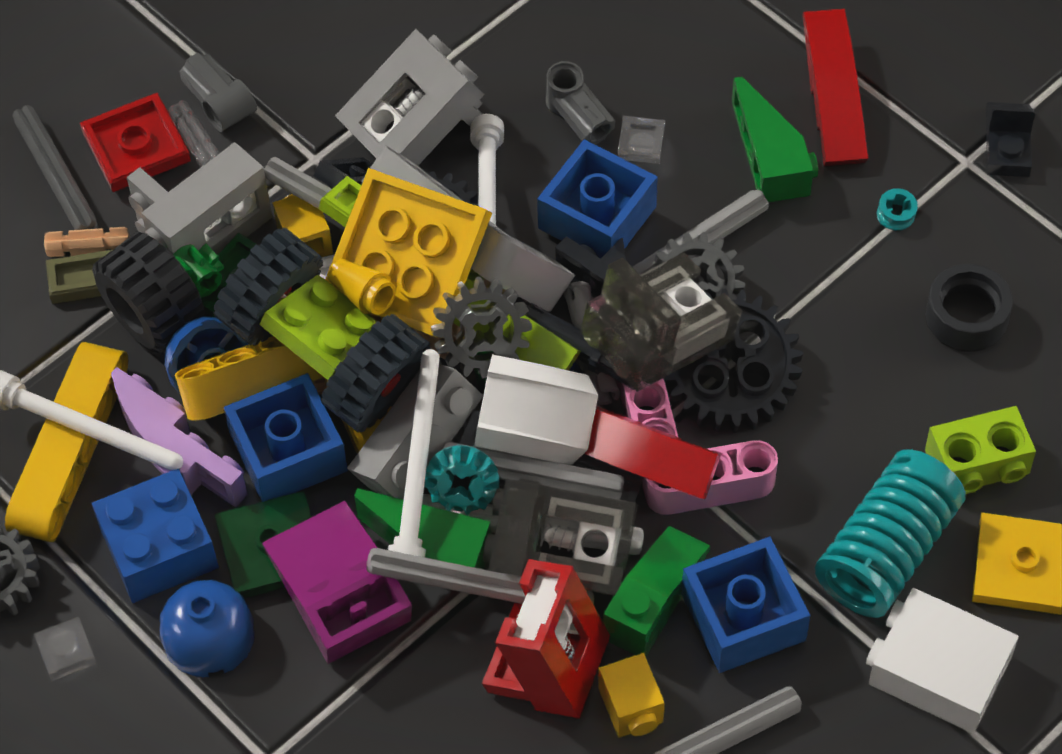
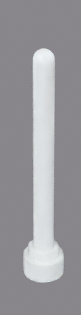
[470,114,504,225]
[388,349,440,558]
[0,370,183,471]

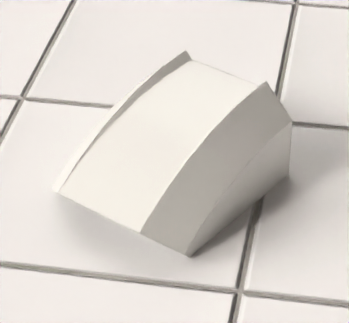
[474,355,598,465]

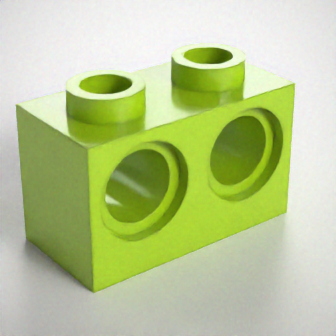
[925,406,1036,494]

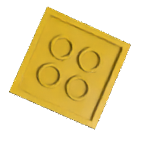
[325,168,492,339]

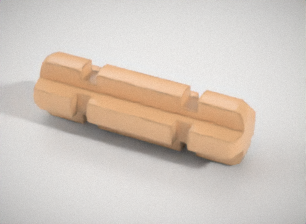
[44,227,130,257]

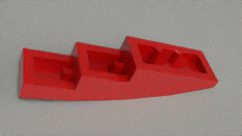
[803,9,868,166]
[584,406,721,499]

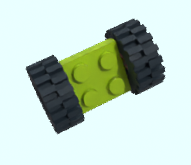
[214,228,431,433]

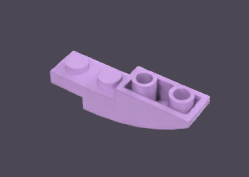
[111,367,248,507]

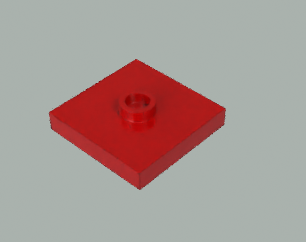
[80,92,191,192]

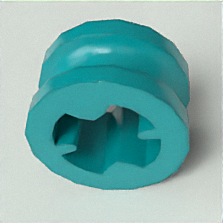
[876,189,918,230]

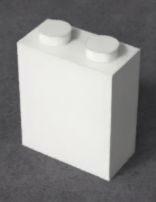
[866,588,1019,734]

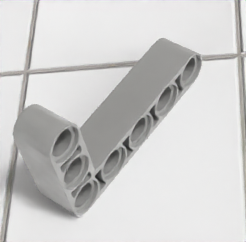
[361,145,575,312]

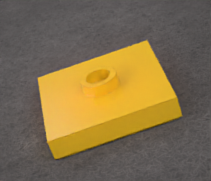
[972,513,1062,615]

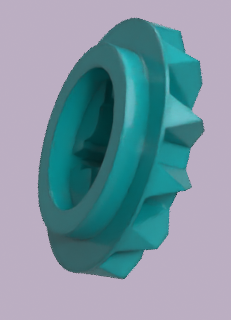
[424,445,499,516]

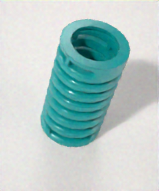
[814,449,966,618]

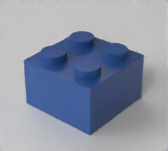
[537,139,658,259]
[224,373,348,501]
[92,469,219,603]
[681,537,810,673]

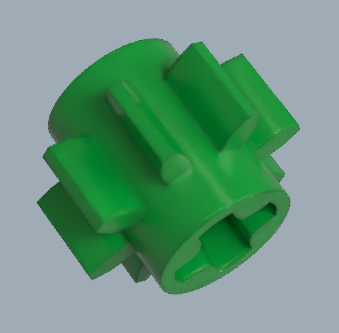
[173,243,224,297]

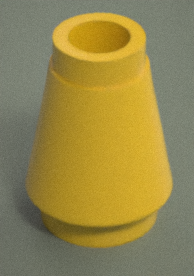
[328,259,396,315]

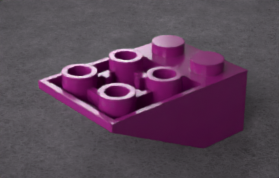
[262,501,412,664]

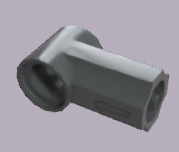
[179,52,257,132]
[545,61,615,145]

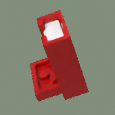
[482,559,610,718]

